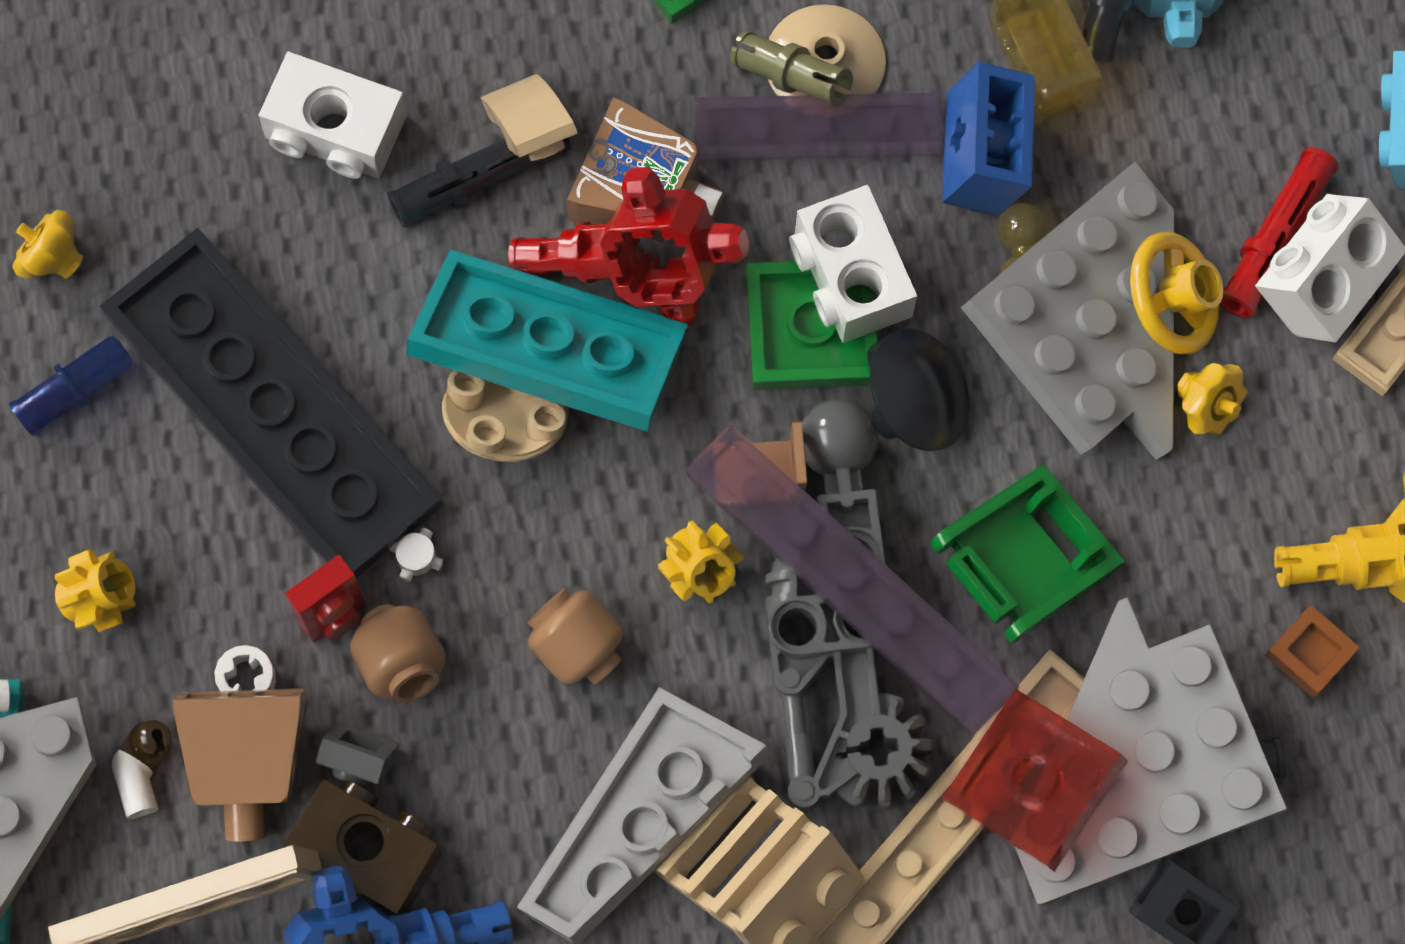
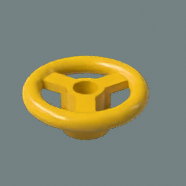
[1130,232,1223,354]

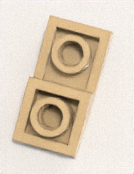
[480,74,578,161]

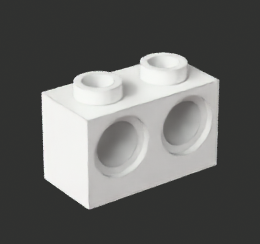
[789,185,917,343]
[1255,194,1405,343]

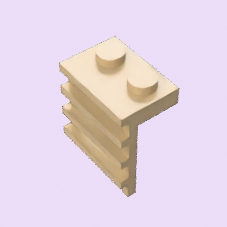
[653,776,864,944]

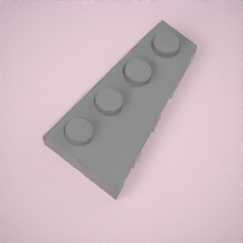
[517,687,772,944]

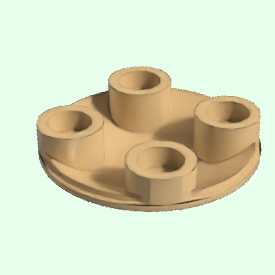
[442,370,569,462]

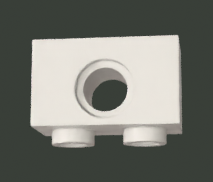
[258,51,407,179]

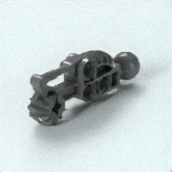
[765,399,934,812]

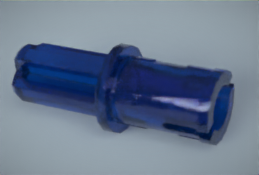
[9,336,133,436]

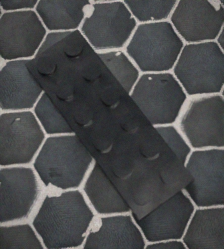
[100,228,443,578]

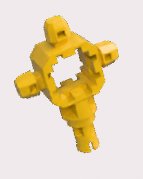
[1274,473,1405,603]

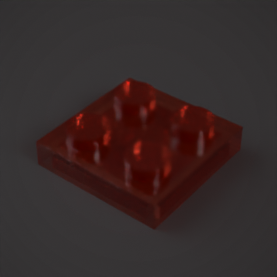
[942,688,1128,872]

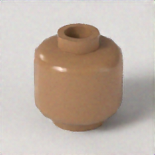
[527,588,624,685]
[350,604,446,703]

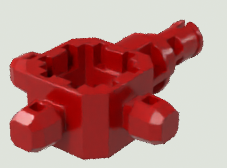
[508,167,749,326]

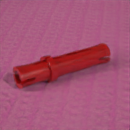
[1220,147,1339,319]

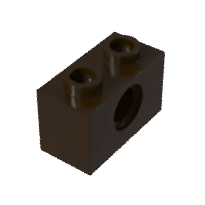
[282,779,442,916]

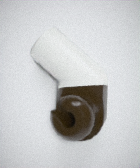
[111,720,172,819]

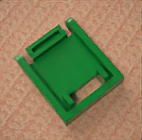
[929,464,1125,644]

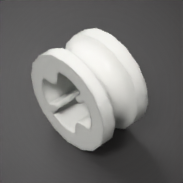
[215,645,276,691]

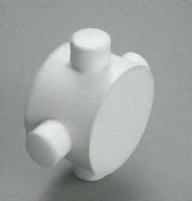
[389,528,443,582]

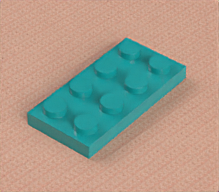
[406,249,688,432]

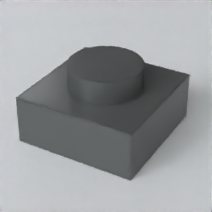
[315,722,400,785]

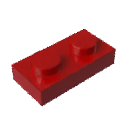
[285,555,366,644]

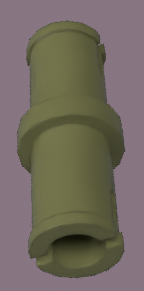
[730,30,853,107]

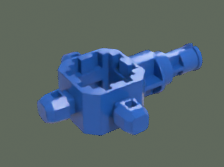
[284,866,513,944]

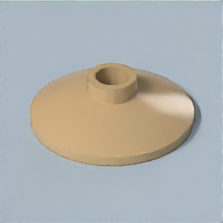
[768,5,886,118]

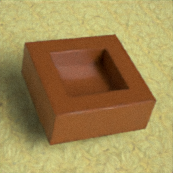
[1264,604,1360,699]

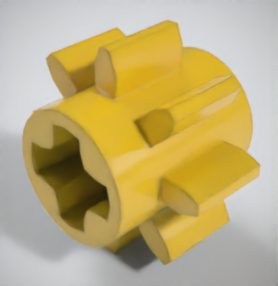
[658,520,744,604]
[54,549,136,632]

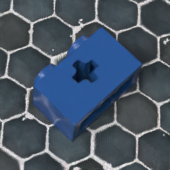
[942,61,1035,216]

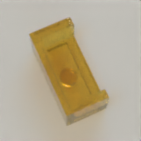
[989,0,1102,125]

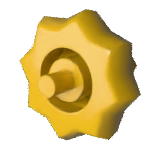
[12,210,83,279]
[1177,363,1248,435]

